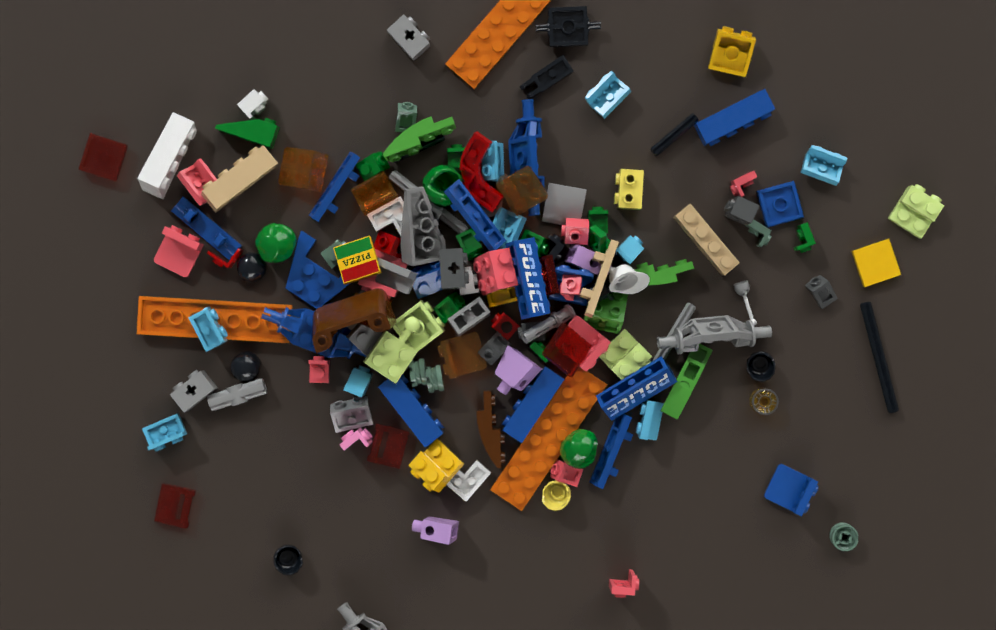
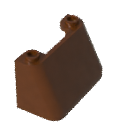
[312,288,397,353]

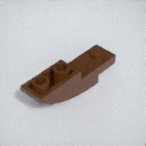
[476,390,505,468]

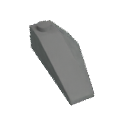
[401,187,446,266]

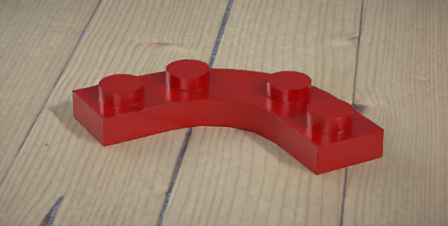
[460,131,504,213]

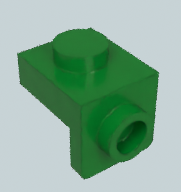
[356,151,390,181]

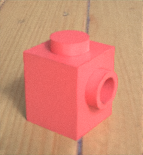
[561,218,589,245]

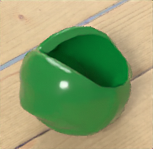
[422,165,462,207]
[255,223,297,263]
[560,429,598,469]

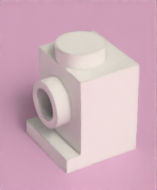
[237,89,269,120]
[459,267,480,295]

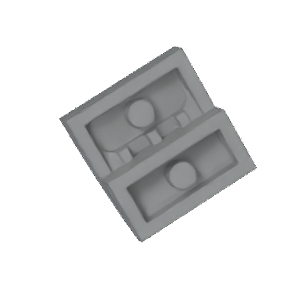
[542,183,587,225]

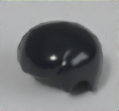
[237,252,266,283]
[231,351,261,382]
[746,351,776,382]
[273,545,303,575]

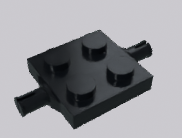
[536,6,601,47]

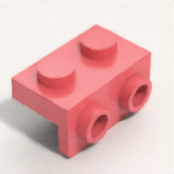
[176,158,217,206]
[609,569,639,598]

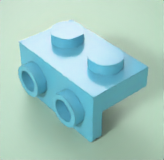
[585,71,631,119]
[482,141,504,182]
[800,145,848,186]
[493,207,527,249]
[188,307,228,352]
[636,400,664,440]
[142,413,187,452]

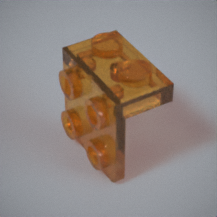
[278,147,328,192]
[496,166,548,216]
[438,332,487,379]

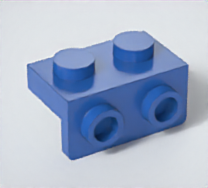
[411,261,443,299]

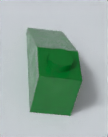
[215,118,280,149]

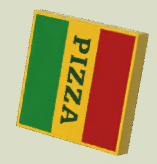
[333,236,382,285]

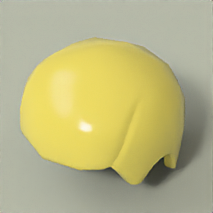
[542,480,571,511]

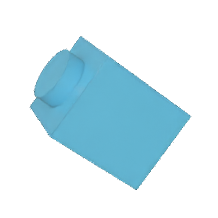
[615,235,644,265]
[344,365,373,397]

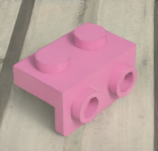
[339,427,373,450]

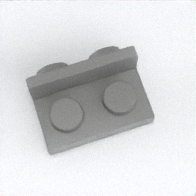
[330,396,373,433]

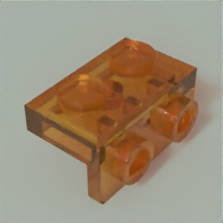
[351,171,398,215]

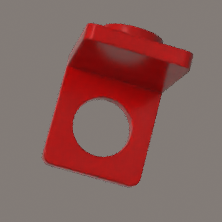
[374,231,402,259]
[207,248,243,268]
[491,312,519,340]

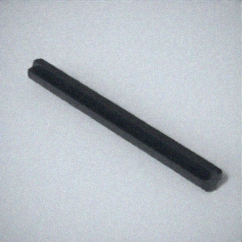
[860,302,899,413]

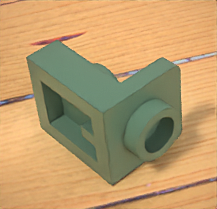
[395,102,417,132]
[745,219,772,247]
[321,239,346,269]

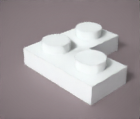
[367,196,404,236]
[447,460,491,501]

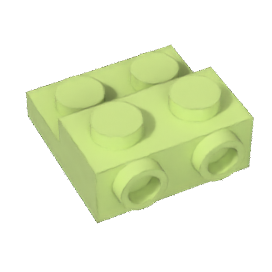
[888,184,945,239]
[393,300,446,352]
[599,329,652,380]

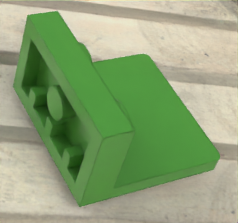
[583,292,628,334]

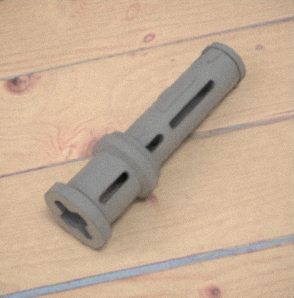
[520,304,576,344]

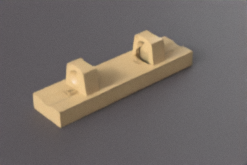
[580,239,619,318]

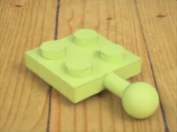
[363,317,420,384]

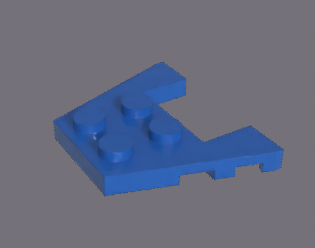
[286,231,351,309]

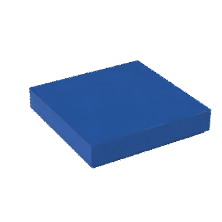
[756,181,804,228]

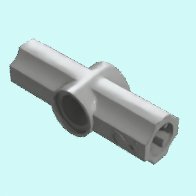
[207,378,267,411]

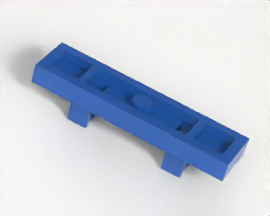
[309,152,360,222]
[444,179,506,251]
[171,196,242,260]
[589,414,633,489]

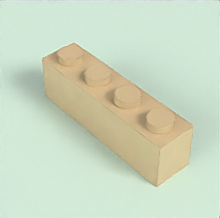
[201,145,278,213]
[673,204,740,276]

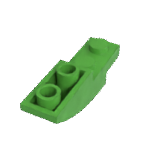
[383,116,456,162]
[635,259,694,285]
[660,344,713,420]

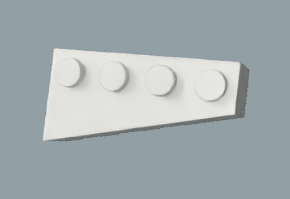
[137,112,197,199]

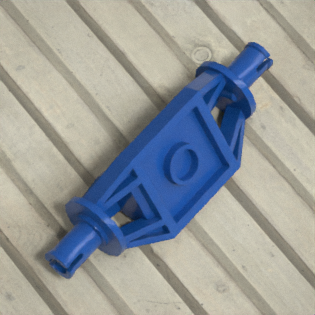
[508,99,546,216]
[261,307,366,359]

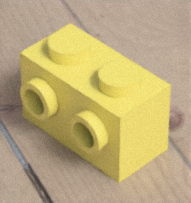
[614,169,644,210]

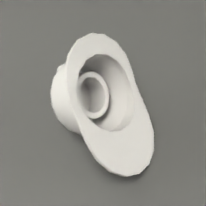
[609,264,650,294]

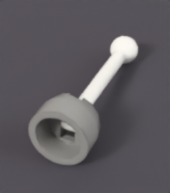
[733,280,757,326]

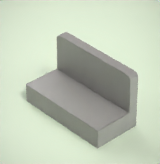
[375,257,417,294]

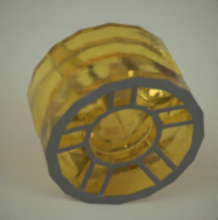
[749,388,779,415]

